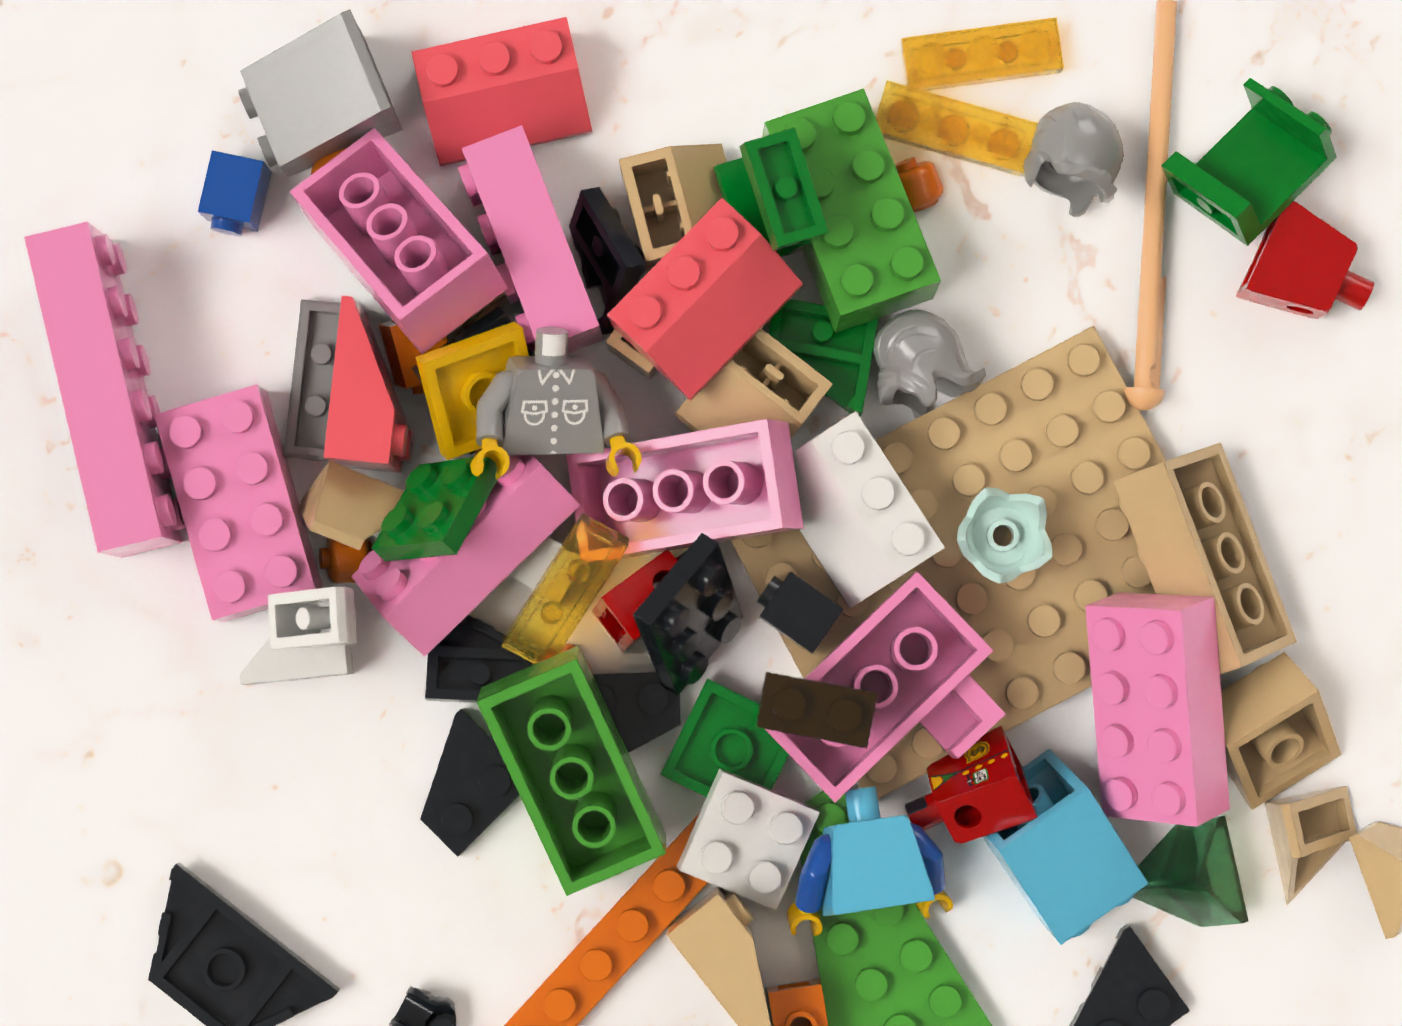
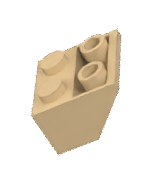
[619,143,727,272]
[674,329,833,438]

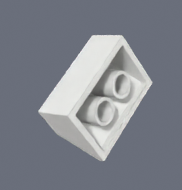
[793,411,945,608]

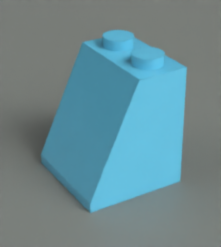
[982,749,1149,945]

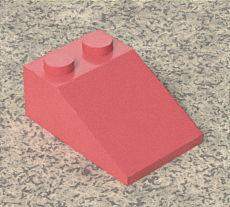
[323,296,414,473]

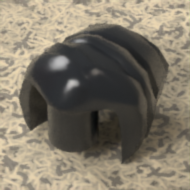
[389,985,456,1026]

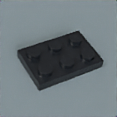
[633,533,743,696]

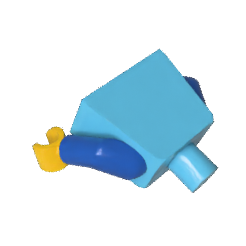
[786,786,953,936]

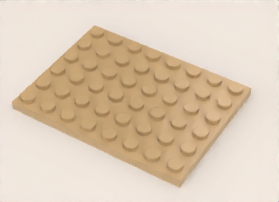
[731,326,1166,799]

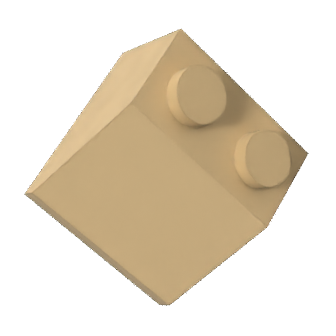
[1221,652,1342,810]

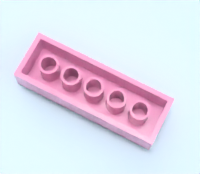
[24,221,186,558]

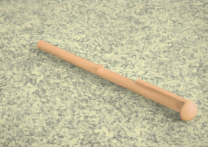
[1124,0,1177,411]

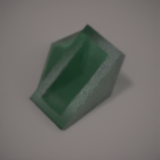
[1133,815,1249,927]

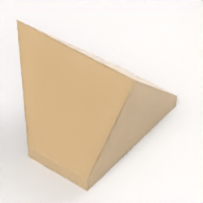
[298,461,404,550]
[1265,786,1357,906]
[1349,821,1402,939]

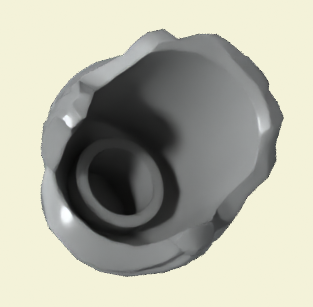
[1023,102,1124,218]
[873,309,986,419]

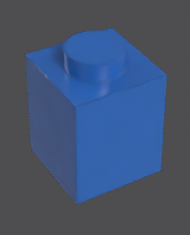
[197,150,272,236]

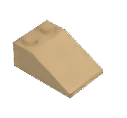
[666,886,771,1026]

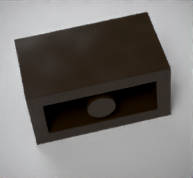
[755,672,877,748]

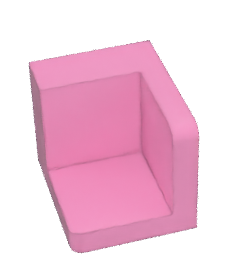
[919,675,1006,759]

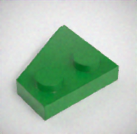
[768,299,878,417]

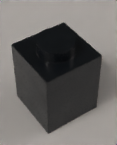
[756,572,844,654]

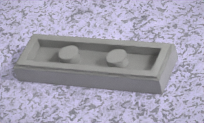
[283,299,341,462]

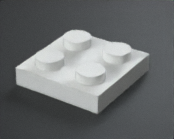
[677,768,820,910]

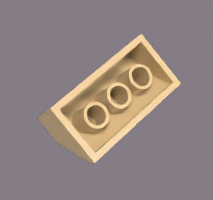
[1113,442,1297,674]

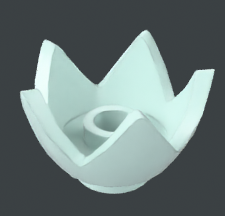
[957,488,1053,583]

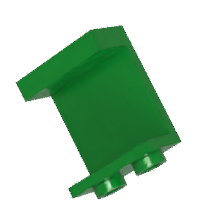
[1161,77,1337,246]
[713,127,829,257]

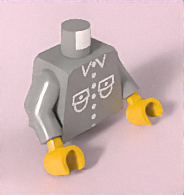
[470,327,642,480]

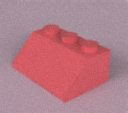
[411,17,593,167]
[607,198,803,401]

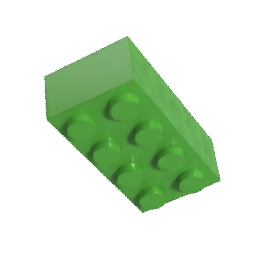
[762,88,941,333]
[476,645,666,896]

